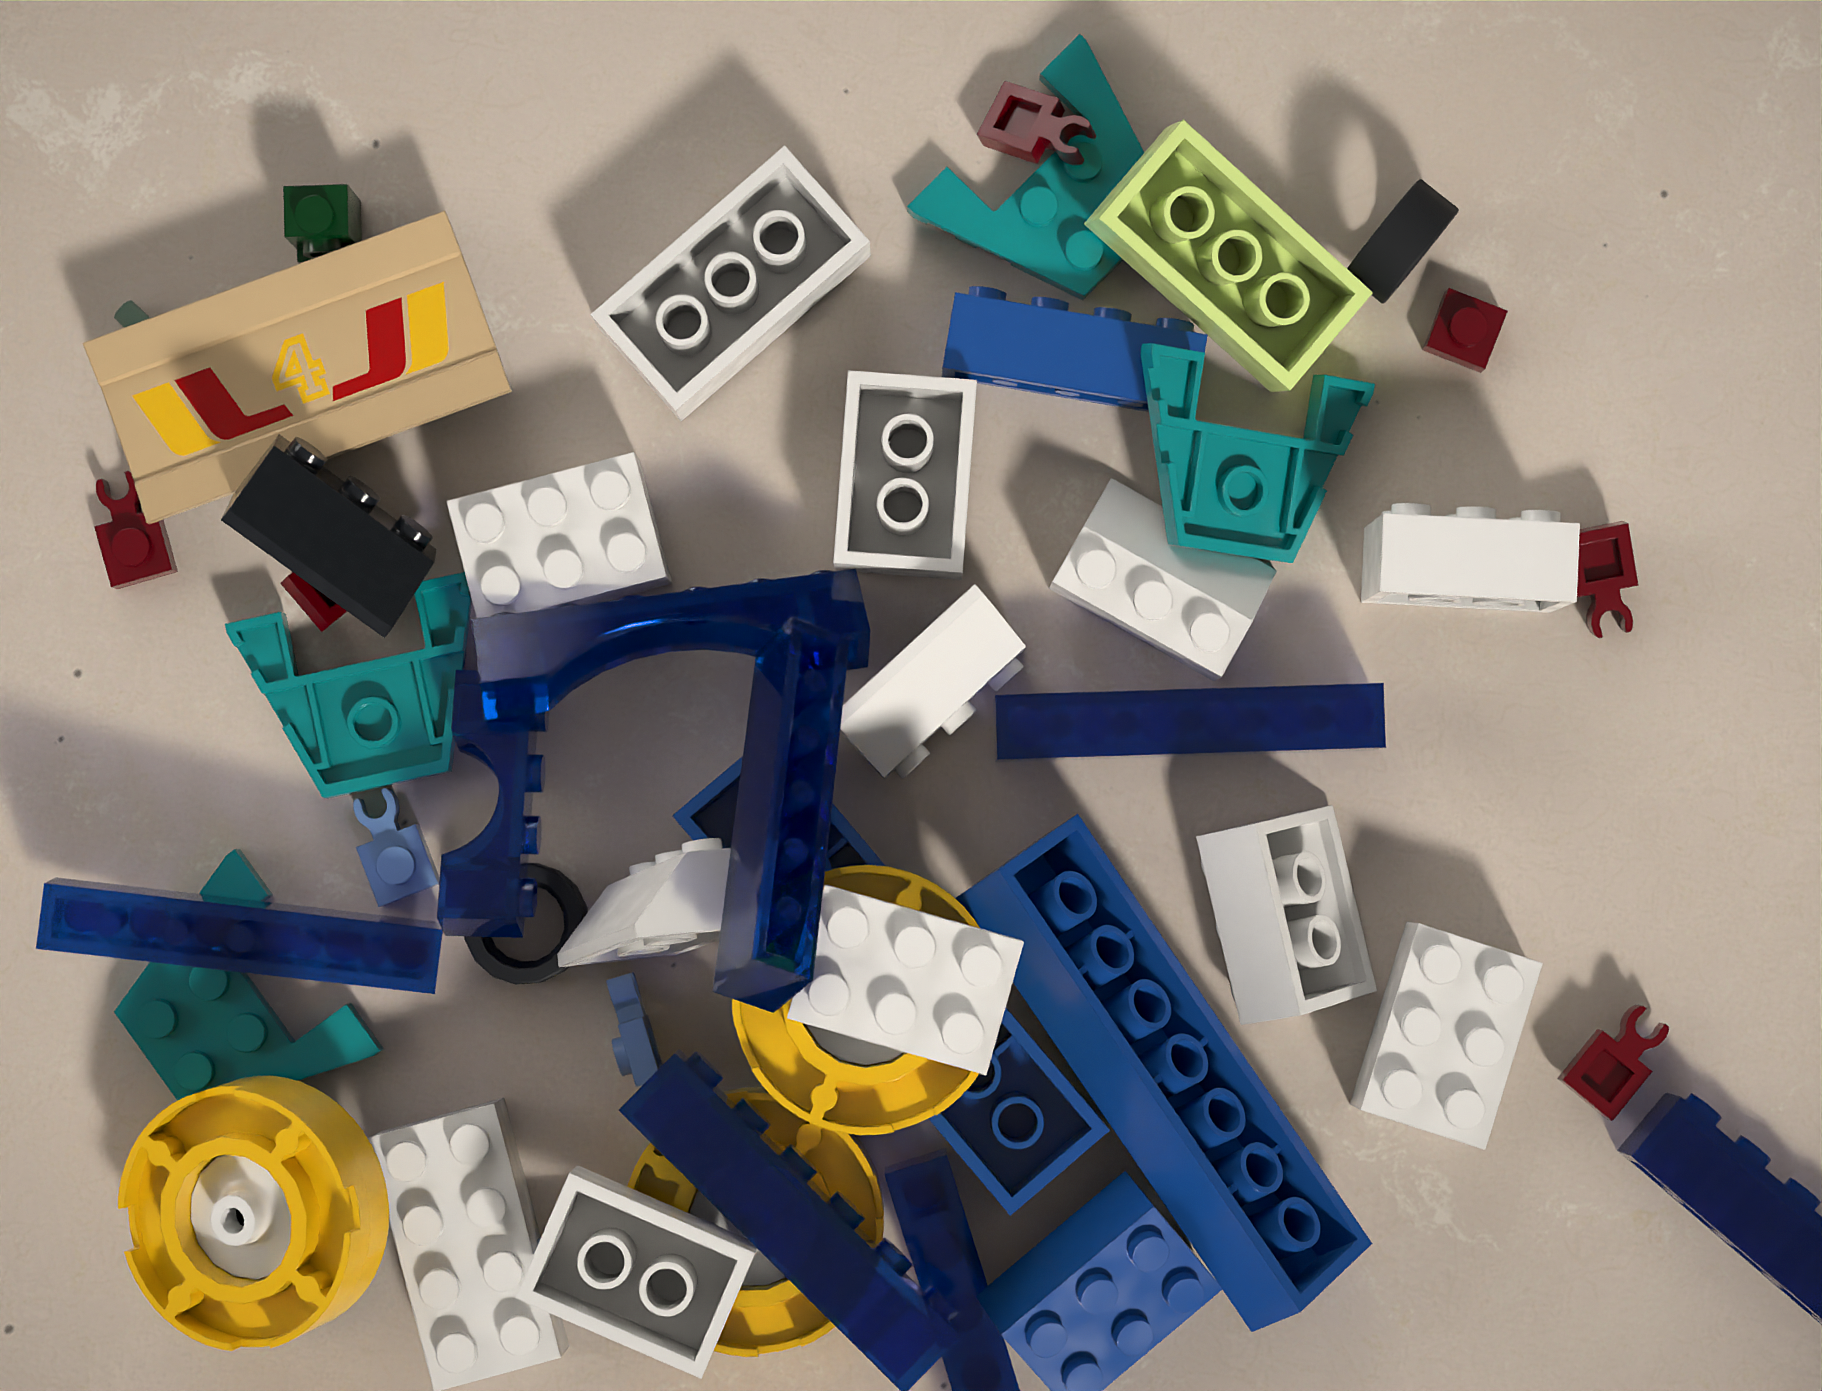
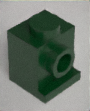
[283,184,362,264]

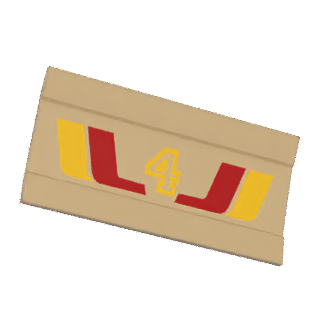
[82,211,512,524]

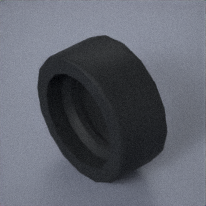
[1347,179,1459,304]
[463,863,588,985]

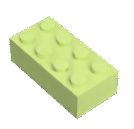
[1084,119,1373,392]

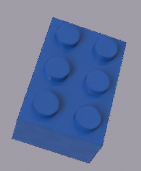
[976,1171,1222,1391]

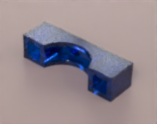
[437,670,549,938]

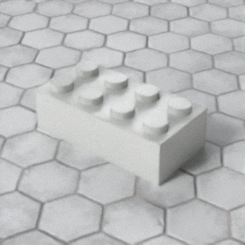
[591,145,871,421]
[368,1098,569,1391]

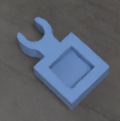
[353,788,442,907]
[606,972,666,1087]

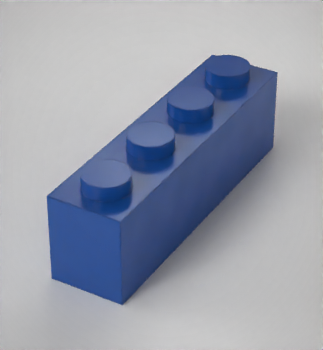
[942,286,1208,412]

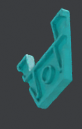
[907,34,1145,301]
[1141,343,1375,563]
[225,572,472,799]
[114,849,384,1101]

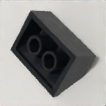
[221,434,436,638]

